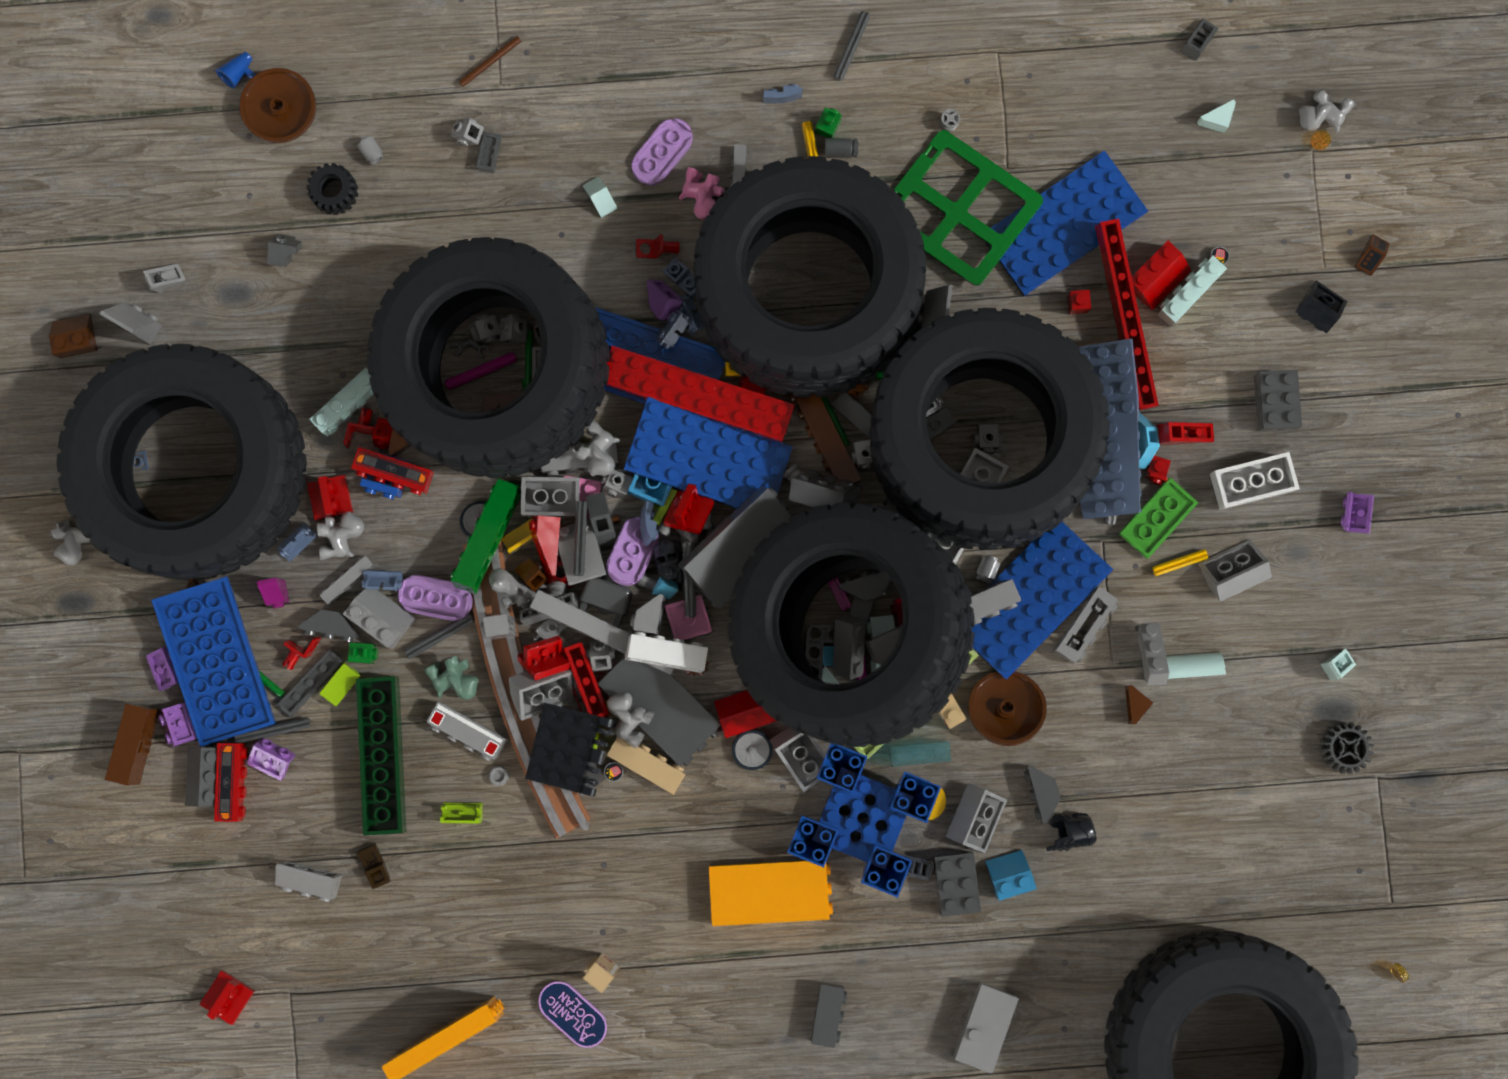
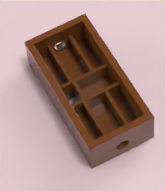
[105,703,160,786]

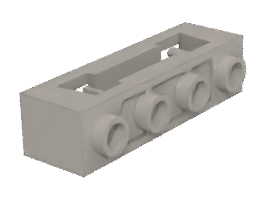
[1054,586,1118,664]

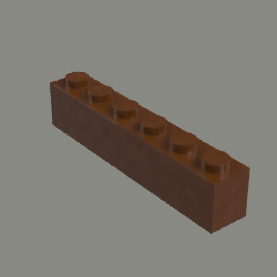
[788,393,861,484]

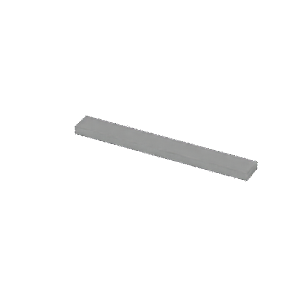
[530,590,674,675]

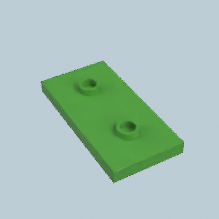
[1118,477,1199,559]

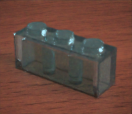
[890,742,951,767]

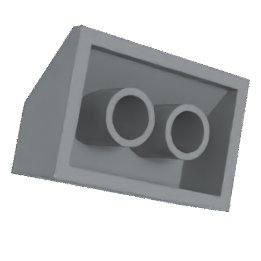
[1198,539,1272,602]
[343,588,416,649]
[630,594,666,636]
[509,669,573,721]
[946,783,1007,853]
[275,861,342,902]

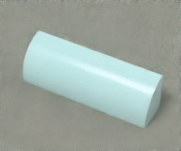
[1144,652,1226,681]

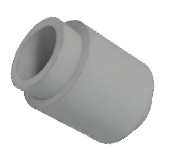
[357,135,384,165]
[976,555,1000,585]

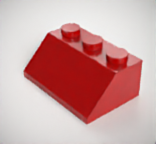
[1132,240,1192,311]
[714,690,777,738]

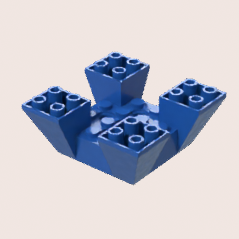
[787,743,941,898]

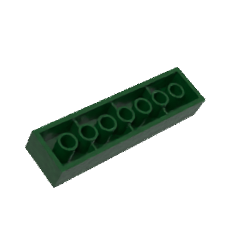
[356,676,407,836]

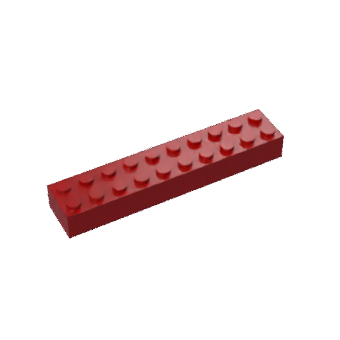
[604,346,795,443]

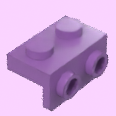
[1341,492,1374,534]

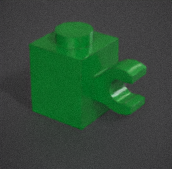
[815,107,842,138]
[348,642,379,664]

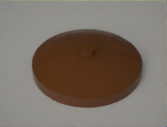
[240,68,316,143]
[968,671,1047,746]

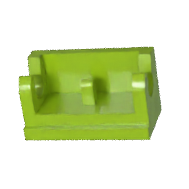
[319,662,361,707]
[440,802,483,824]

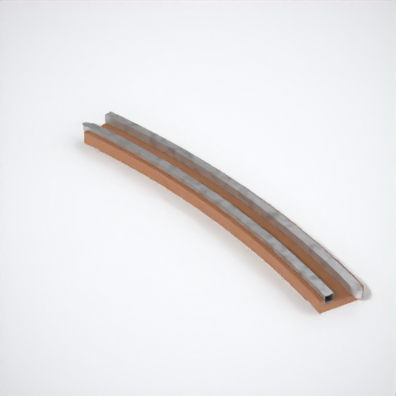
[463,536,591,839]

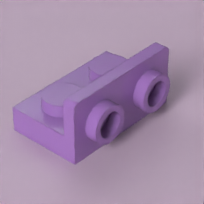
[146,647,179,691]
[158,702,197,748]
[247,738,295,781]

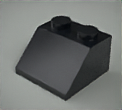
[1295,280,1348,333]

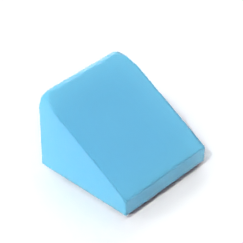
[652,577,679,599]

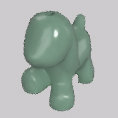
[424,656,479,700]

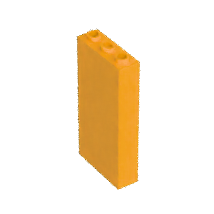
[709,860,833,926]
[381,996,504,1079]

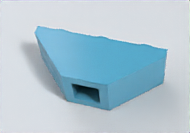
[1138,412,1160,469]

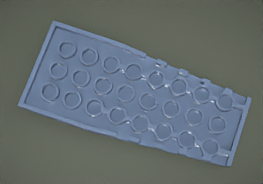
[1079,339,1142,519]

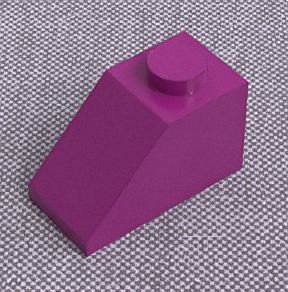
[257,577,290,609]

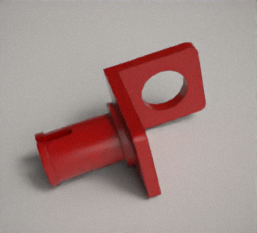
[635,234,680,259]
[343,408,374,449]
[282,637,321,670]

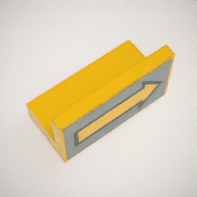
[501,520,533,555]

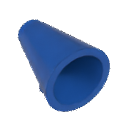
[215,51,256,89]

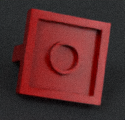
[307,475,354,521]
[663,483,714,535]
[517,635,570,681]
[199,970,255,1026]

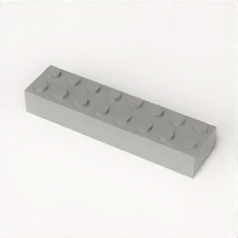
[865,579,1022,665]

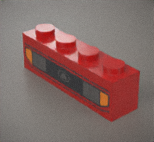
[351,447,434,496]
[562,642,609,717]
[214,743,248,822]

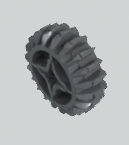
[1320,722,1374,774]

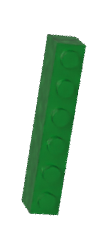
[451,479,521,594]

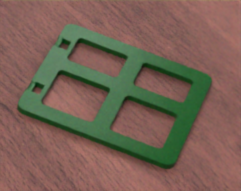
[894,130,1043,286]

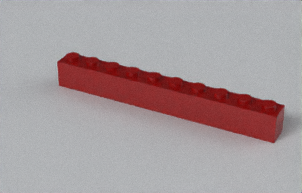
[1095,219,1159,411]

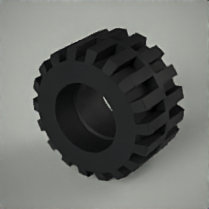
[307,163,359,215]

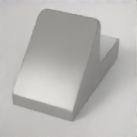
[142,264,186,293]

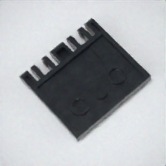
[525,703,614,797]

